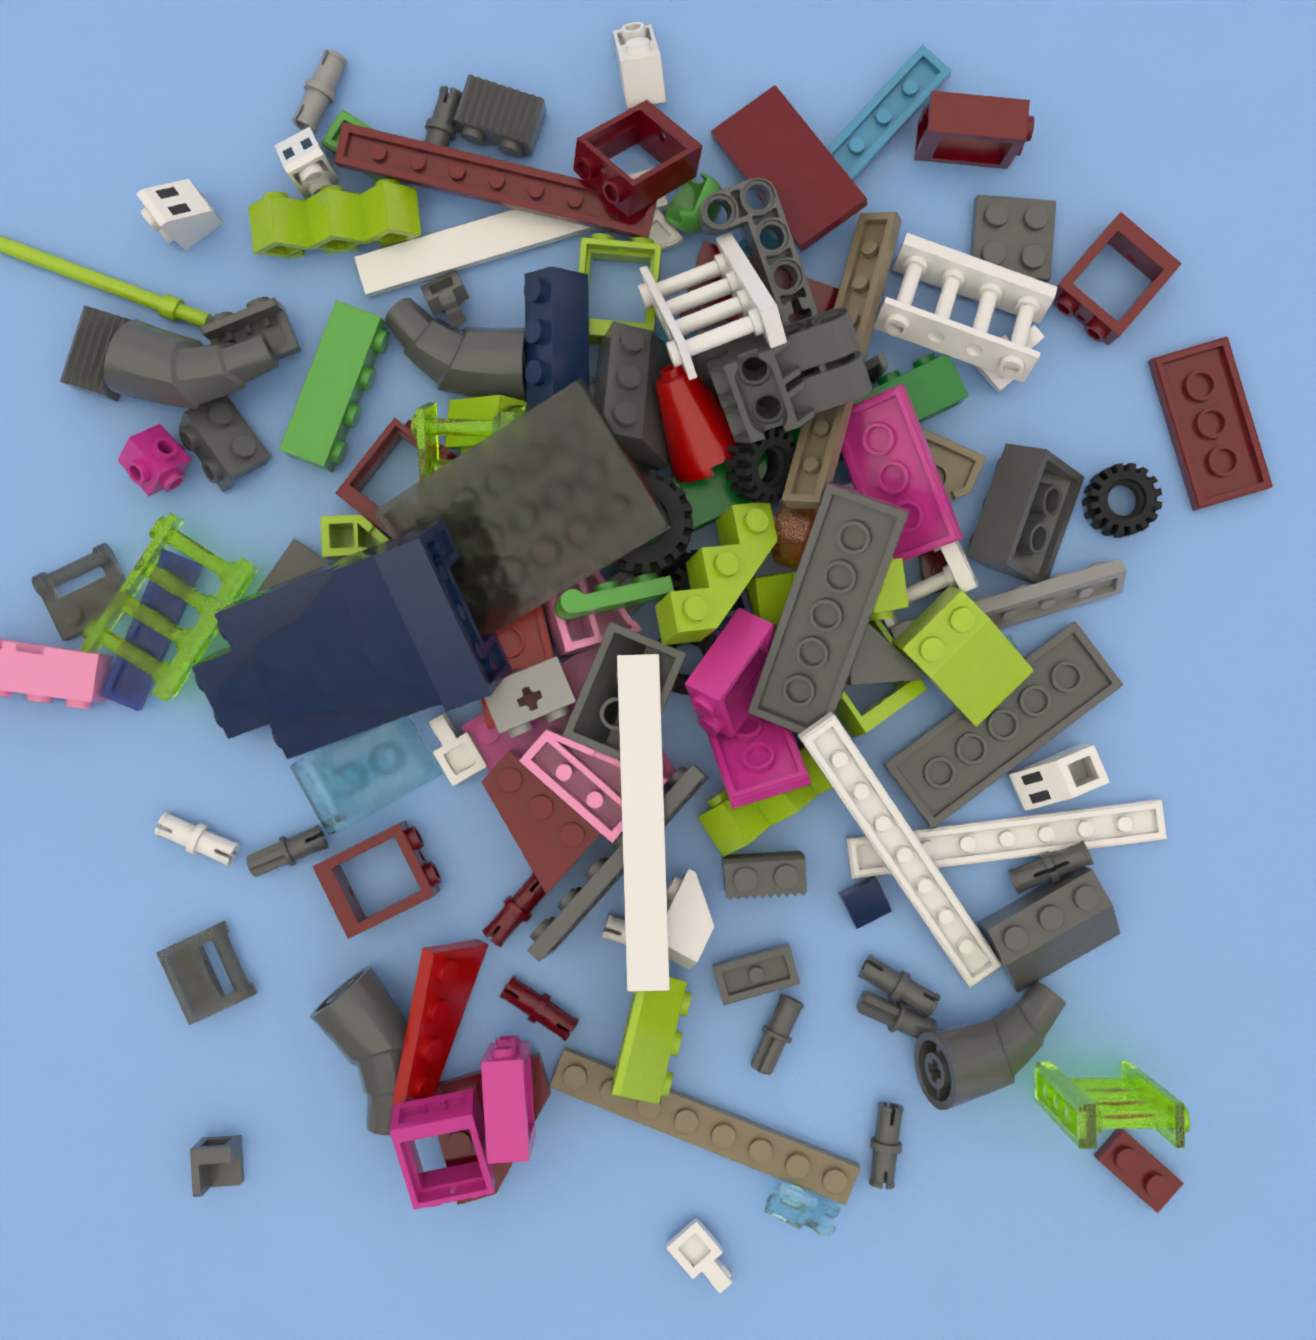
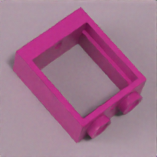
[685,608,775,739]
[481,1035,536,1164]
[390,1088,495,1210]

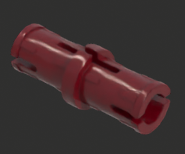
[482,872,546,947]
[499,975,579,1041]

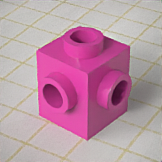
[117,424,191,496]

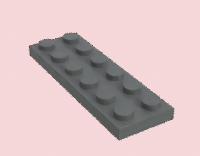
[748,481,911,734]
[883,621,1123,829]
[527,764,709,962]

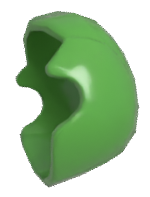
[664,173,722,234]

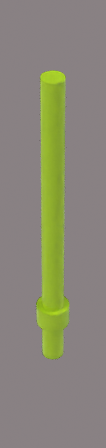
[0,235,212,327]

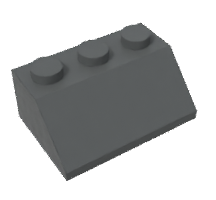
[588,321,673,468]
[966,443,1084,584]
[562,622,687,760]
[977,867,1121,992]

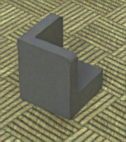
[190,1135,244,1197]

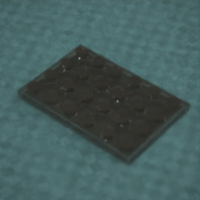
[373,378,673,636]

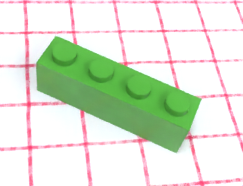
[279,300,390,473]

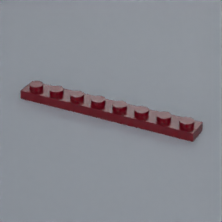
[334,122,657,238]

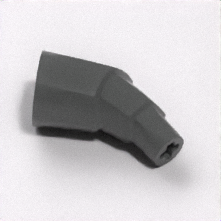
[385,298,526,401]
[104,320,279,410]
[310,966,407,1135]
[914,981,1066,1110]

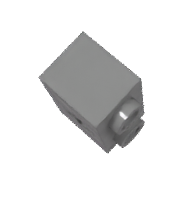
[484,656,576,739]

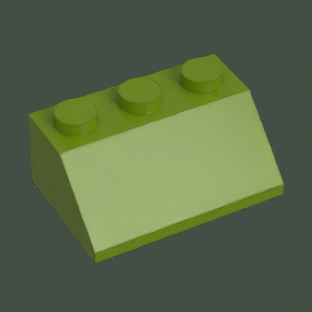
[610,977,692,1105]

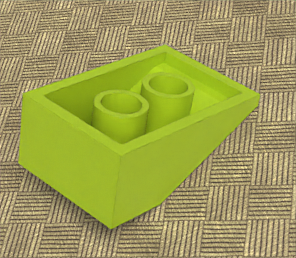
[892,585,1034,727]

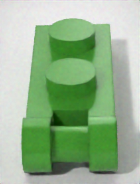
[554,572,674,620]

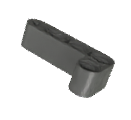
[697,177,818,324]

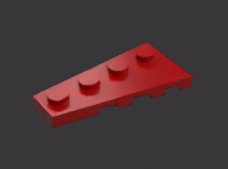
[392,939,488,1104]

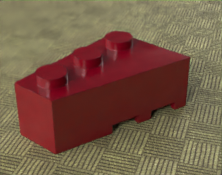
[482,749,601,895]

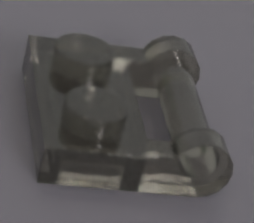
[31,542,139,641]
[156,921,258,1025]

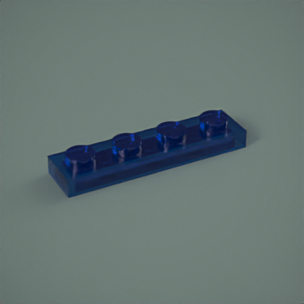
[100,549,204,711]

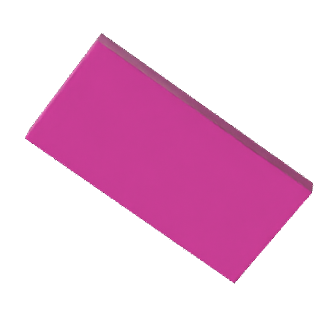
[841,384,964,561]

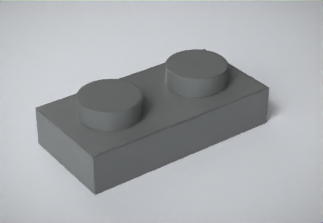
[712,943,800,1006]

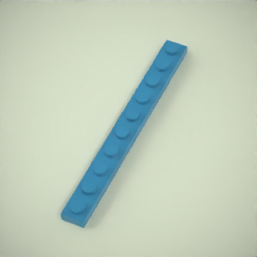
[655,45,952,346]

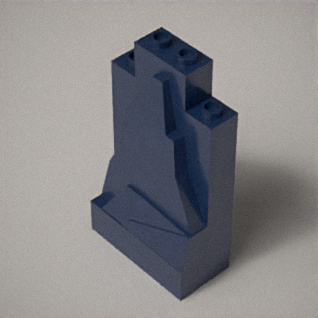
[191,519,511,759]

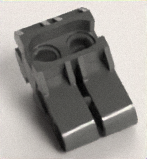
[707,307,873,443]

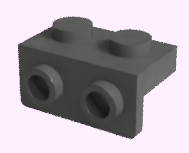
[200,297,302,360]
[179,395,271,492]

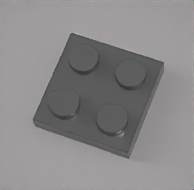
[970,195,1056,283]

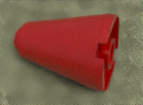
[655,364,737,482]

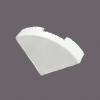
[628,209,683,252]

